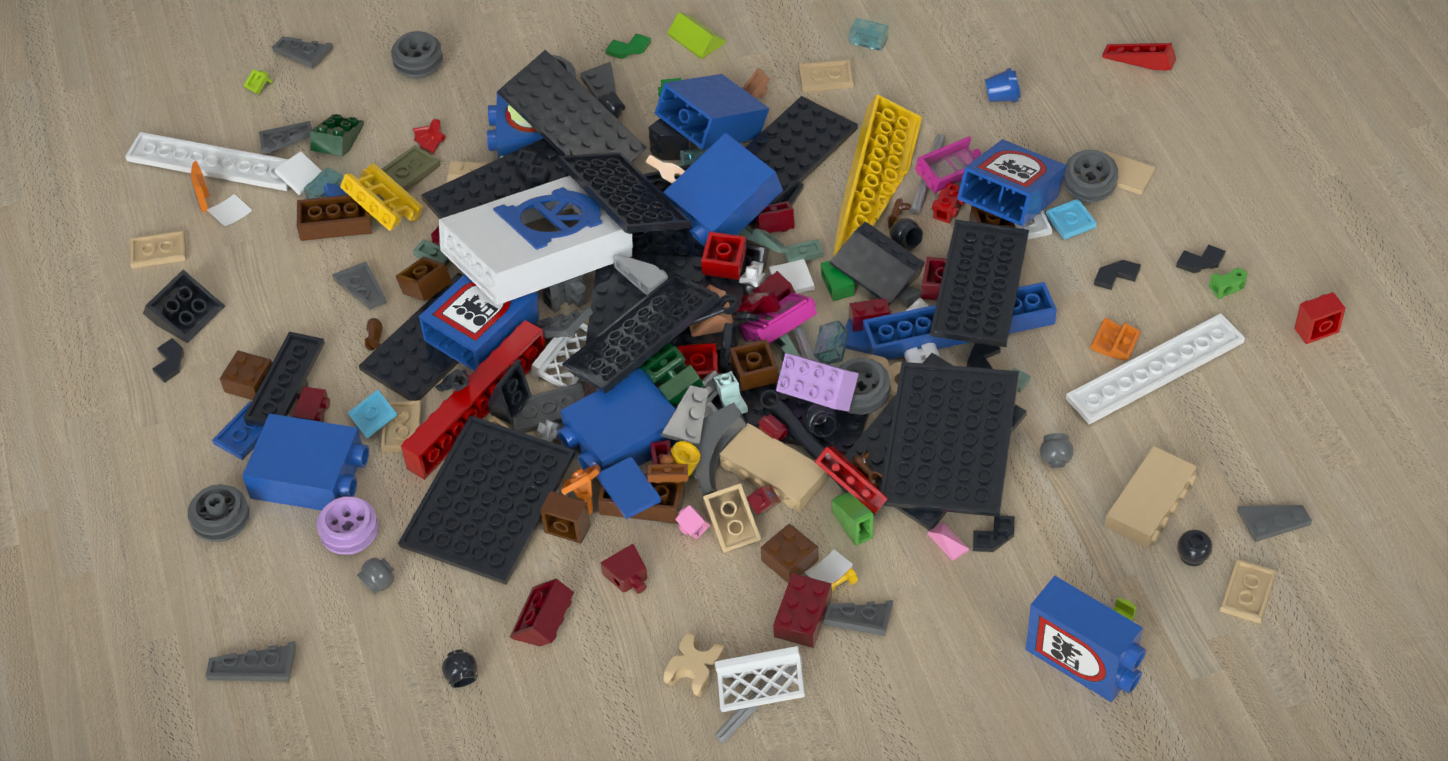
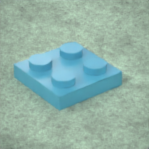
[1046,199,1097,240]
[348,390,398,438]

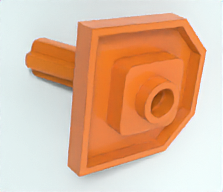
[561,464,601,515]

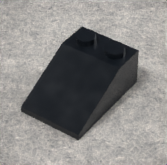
[488,359,532,423]

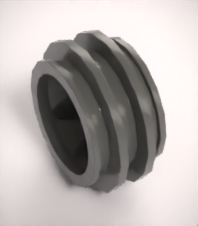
[391,31,443,79]
[1063,150,1118,202]
[839,357,891,415]
[188,484,250,542]

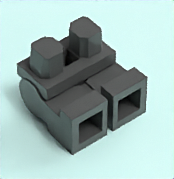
[543,275,587,313]

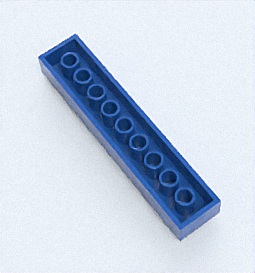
[863,282,1057,360]

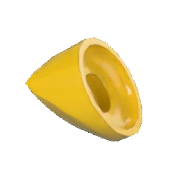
[671,441,701,476]

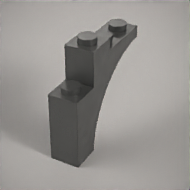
[692,402,747,496]

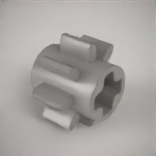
[537,419,560,443]

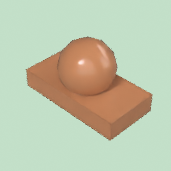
[742,68,770,98]

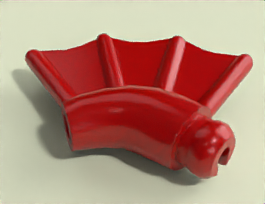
[413,119,446,154]

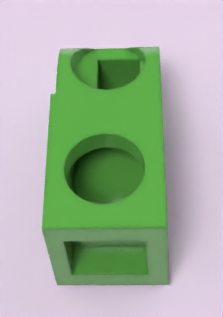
[1209,268,1247,299]

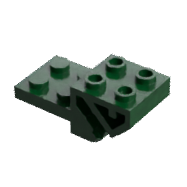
[639,343,704,407]

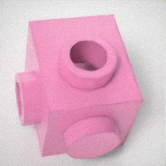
[675,505,711,539]

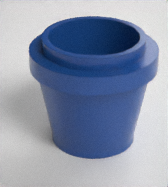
[985,68,1021,103]

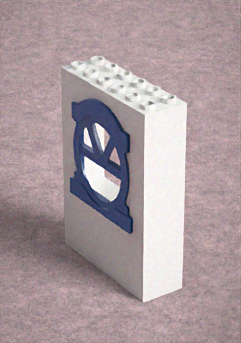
[439,176,633,305]

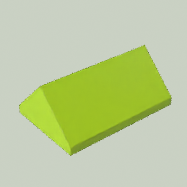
[667,12,726,59]

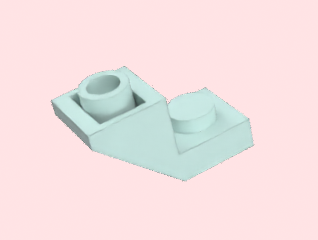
[713,371,748,414]

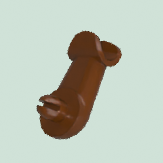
[887,198,911,229]
[365,318,383,351]
[852,452,883,487]

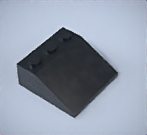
[143,269,225,343]

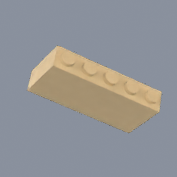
[720,423,828,512]
[1105,446,1198,548]

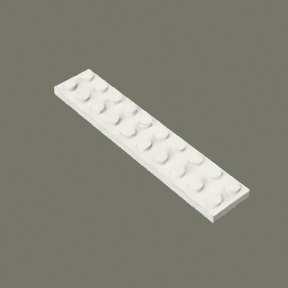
[125,132,290,191]
[1066,313,1245,425]

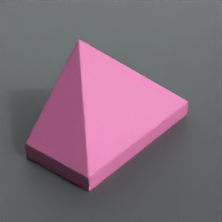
[928,522,969,561]

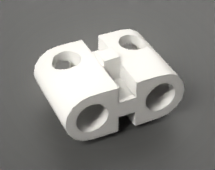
[904,343,941,363]

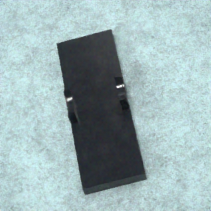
[243,331,325,427]

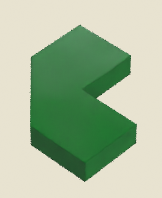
[605,33,651,59]

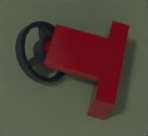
[733,292,781,321]

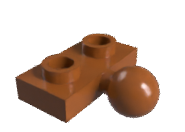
[648,454,688,483]

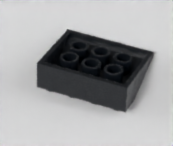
[829,221,925,305]

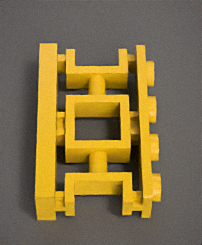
[340,163,424,231]

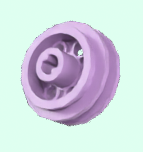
[316,497,379,555]

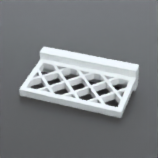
[531,323,588,388]
[715,646,805,712]

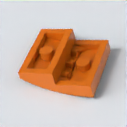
[191,161,210,213]
[1089,318,1141,360]

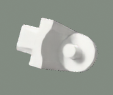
[739,261,767,294]

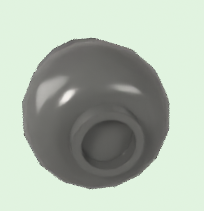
[1040,433,1074,468]
[357,557,395,594]

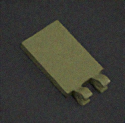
[381,145,440,191]

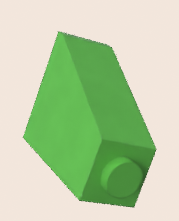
[832,492,873,546]

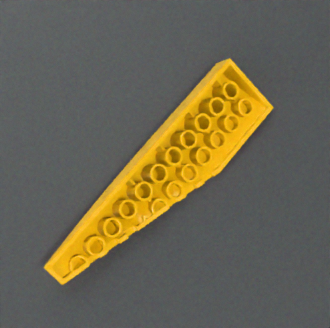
[833,94,922,257]

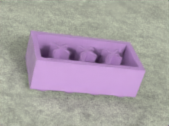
[776,353,859,411]

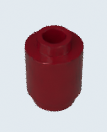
[759,414,788,442]

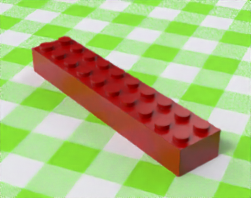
[401,320,546,480]

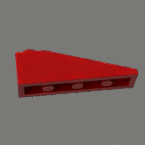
[1102,43,1176,71]
[815,446,888,514]

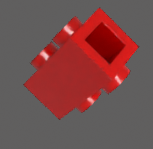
[931,182,965,224]

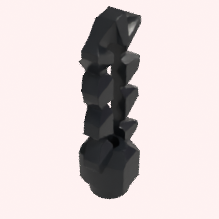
[435,369,469,392]

